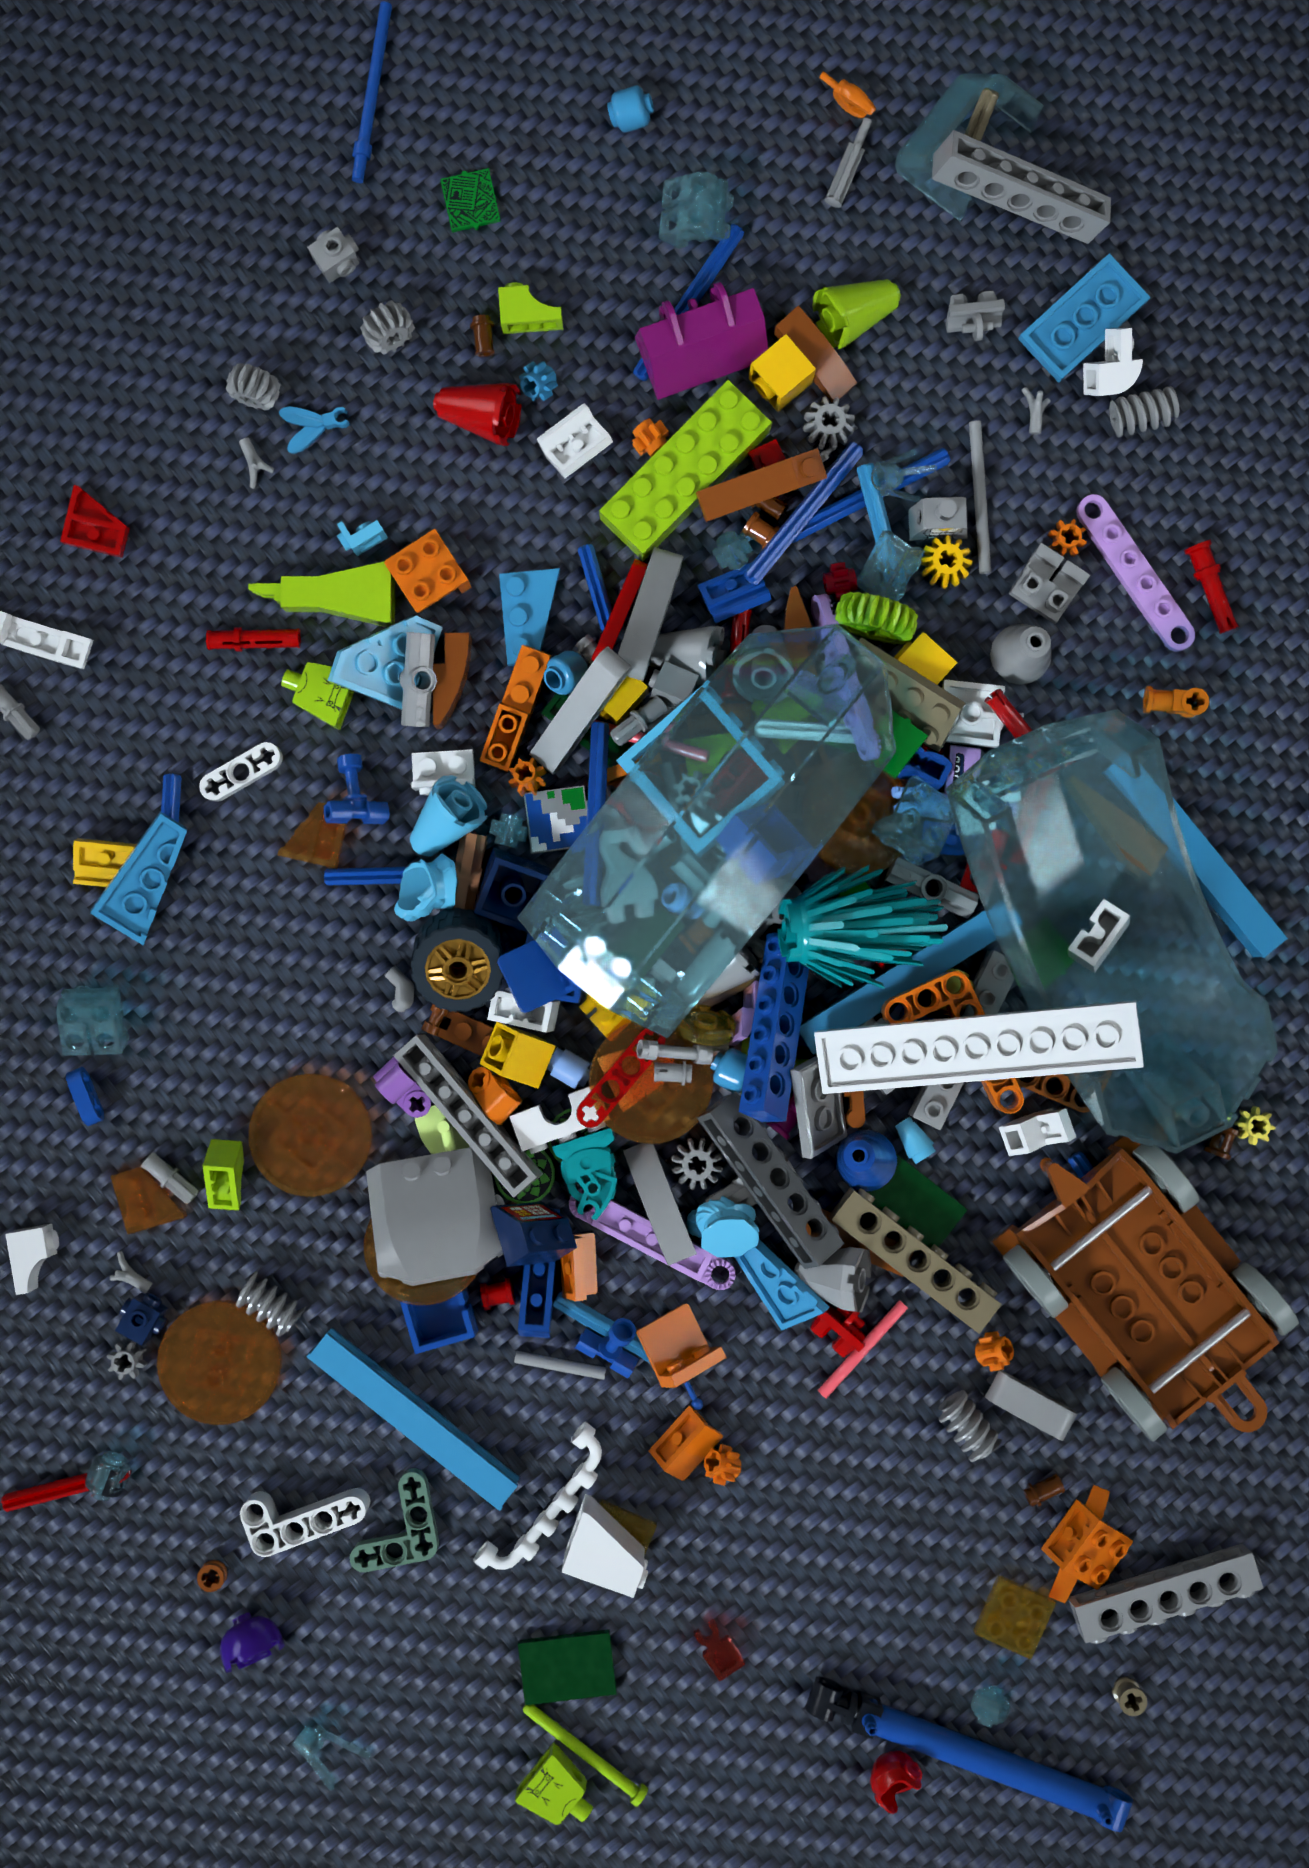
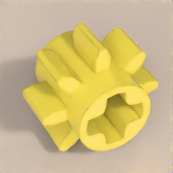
[1233,1106,1276,1145]

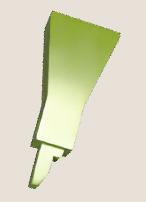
[248,561,396,627]

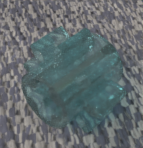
[712,531,753,570]
[489,813,529,848]
[971,1684,1010,1728]

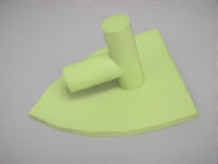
[414,1105,470,1154]

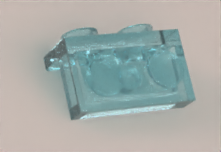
[857,530,925,601]

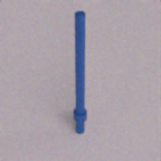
[352,1,392,183]

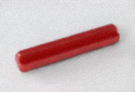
[1,1473,94,1512]

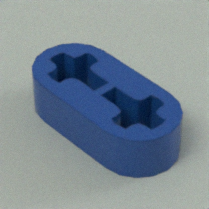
[66,1067,104,1126]

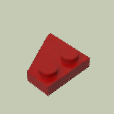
[60,485,130,558]

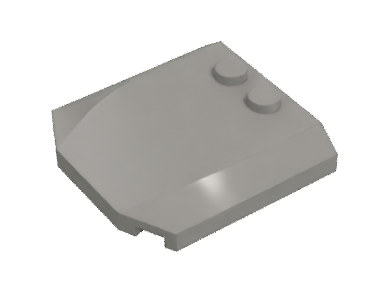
[366,1147,503,1286]

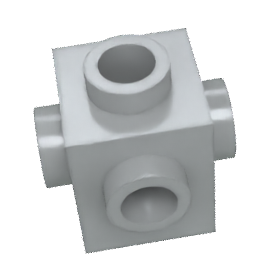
[307,226,359,283]

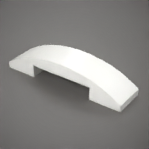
[0,611,94,669]

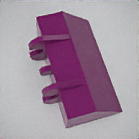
[635,282,768,400]

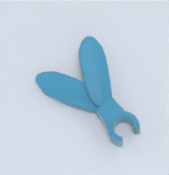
[279,406,350,454]

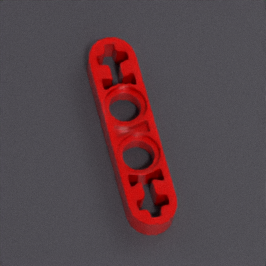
[591,558,648,661]
[576,1027,666,1128]

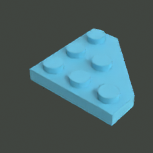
[327,616,443,710]

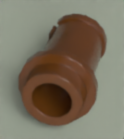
[470,315,495,357]
[750,497,788,520]
[1023,1473,1065,1507]

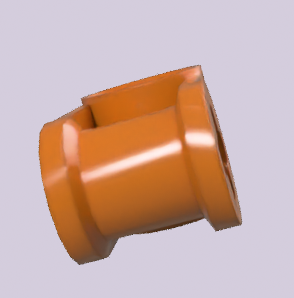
[468,1067,522,1125]

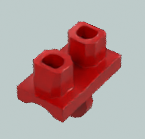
[810,1300,866,1358]

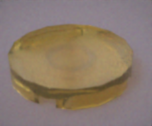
[674,1004,736,1046]

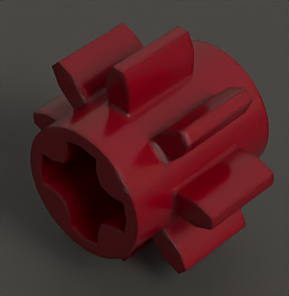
[823,562,857,602]

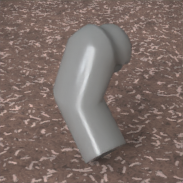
[385,965,415,1012]

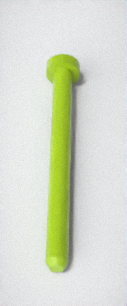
[522,1704,649,1807]

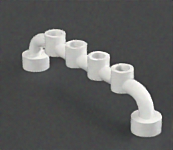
[473,1421,602,1570]

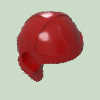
[870,1751,922,1814]

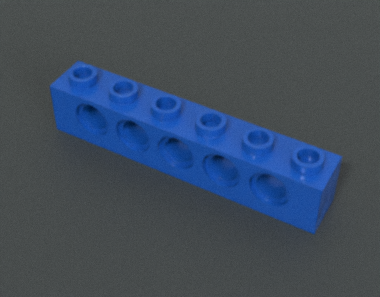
[738,933,809,1122]

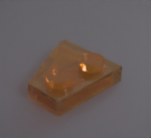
[278,802,347,869]
[110,1167,187,1235]

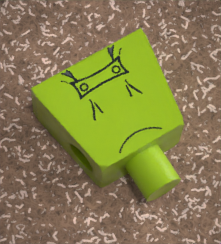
[281,662,355,730]
[515,1742,593,1825]

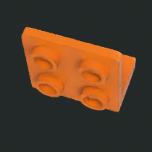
[384,529,472,613]
[636,1303,727,1388]
[1041,1499,1133,1590]

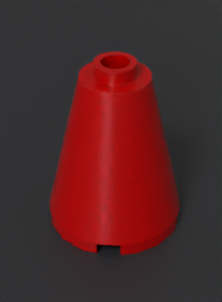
[433,383,521,446]

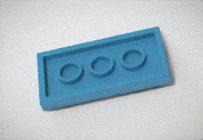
[1018,253,1151,383]

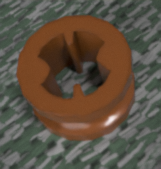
[197,1560,228,1592]

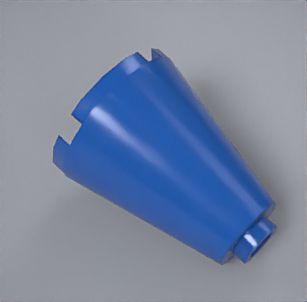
[836,1130,897,1191]

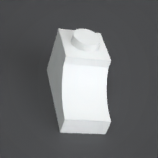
[487,990,560,1033]
[6,1223,59,1295]

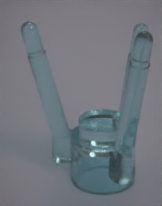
[871,449,937,502]
[291,1723,371,1790]

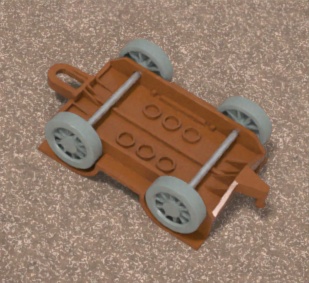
[991,1131,1299,1442]

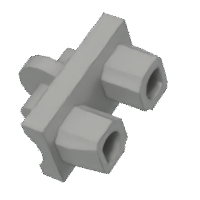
[946,291,1005,341]

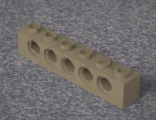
[828,1187,1002,1334]

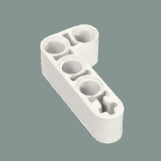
[240,1488,370,1557]

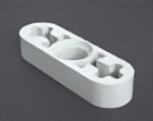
[199,742,283,802]

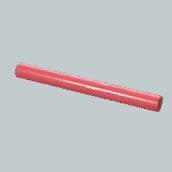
[818,1300,908,1399]

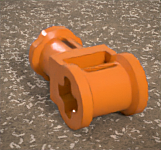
[1143,686,1210,718]

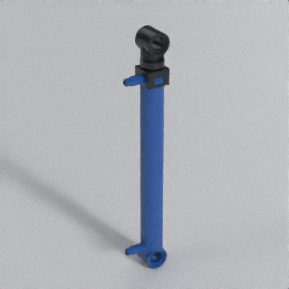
[805,1676,1133,1832]

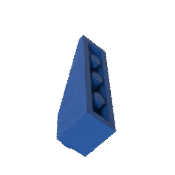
[518,1209,560,1338]

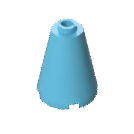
[410,775,487,857]

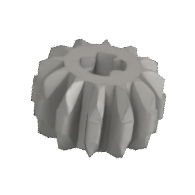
[360,300,415,355]
[226,363,281,410]
[803,396,855,450]
[672,1138,723,1190]

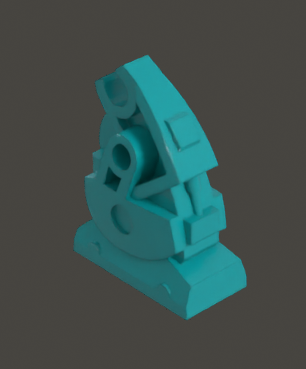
[552,1127,618,1220]

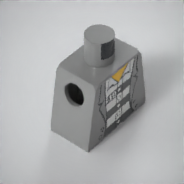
[908,497,967,541]

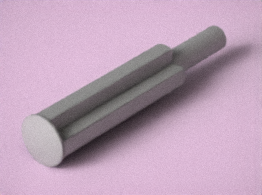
[825,117,872,208]

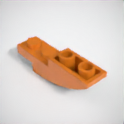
[479,644,552,772]

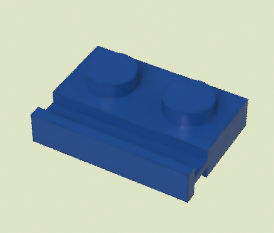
[698,562,771,623]

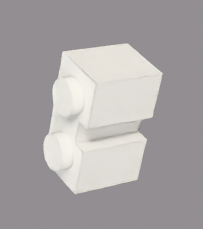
[1068,899,1130,973]

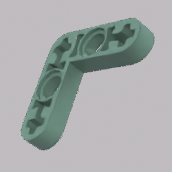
[350,1468,439,1572]

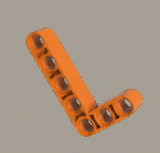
[881,971,1024,1114]

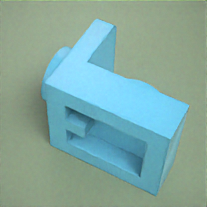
[337,520,388,556]

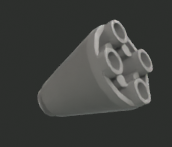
[649,626,727,688]

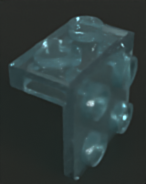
[871,775,956,865]

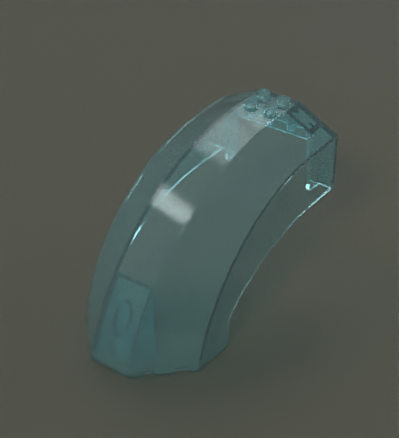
[517,624,897,1039]
[946,709,1278,1154]

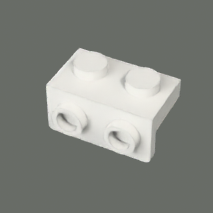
[537,403,613,479]

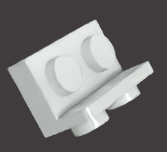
[411,749,476,795]

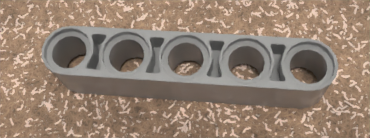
[618,547,684,681]
[529,646,632,775]

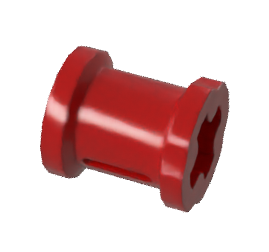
[480,1277,516,1311]

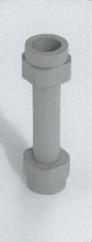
[636,1040,713,1065]

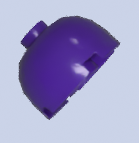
[220,1613,285,1673]

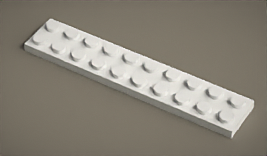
[814,1000,1144,1094]

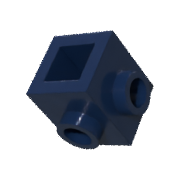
[115,1293,168,1346]

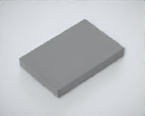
[790,1055,847,1159]

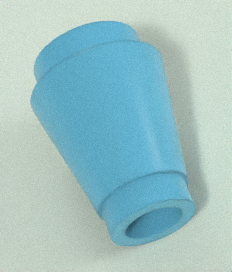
[895,1117,936,1164]

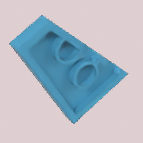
[499,568,560,666]
[734,1239,829,1331]

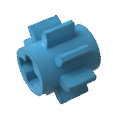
[519,361,558,401]

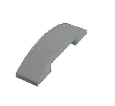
[623,1139,697,1266]

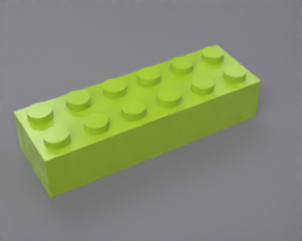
[599,380,772,561]

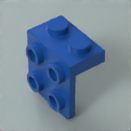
[497,927,586,1013]

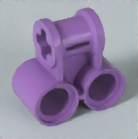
[373,1057,431,1118]

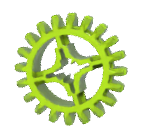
[835,592,918,644]

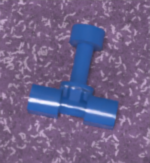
[324,754,390,824]
[574,1318,639,1379]

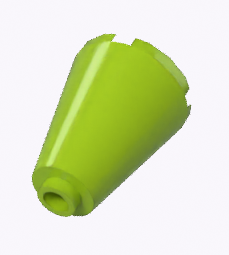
[812,279,901,350]

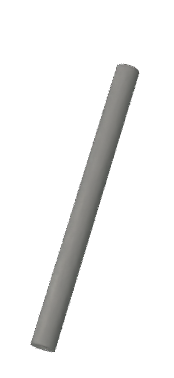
[969,421,992,574]

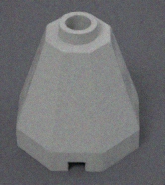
[794,1247,872,1312]

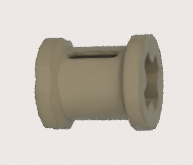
[1112,1676,1147,1716]

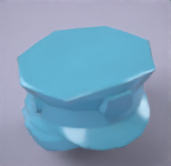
[394,854,458,921]
[686,1196,760,1257]

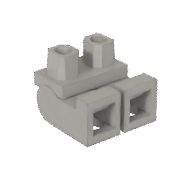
[1008,543,1090,624]

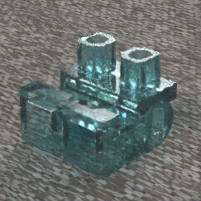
[659,172,734,249]
[56,985,129,1056]

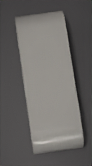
[985,1370,1078,1441]

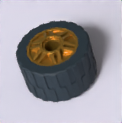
[411,908,506,1012]

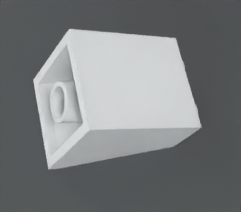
[562,1494,648,1598]

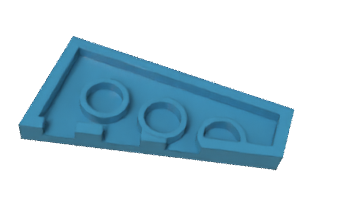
[90,811,187,946]

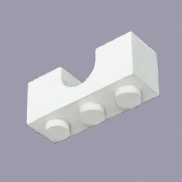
[509,1084,610,1154]

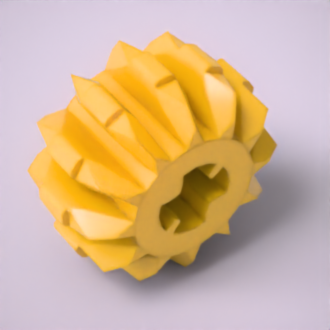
[919,535,972,589]

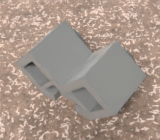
[639,661,699,741]

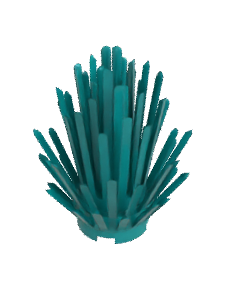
[777,865,948,988]

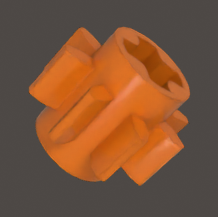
[632,418,669,457]
[1047,519,1087,557]
[508,757,546,797]
[975,1331,1014,1372]
[704,1444,742,1486]

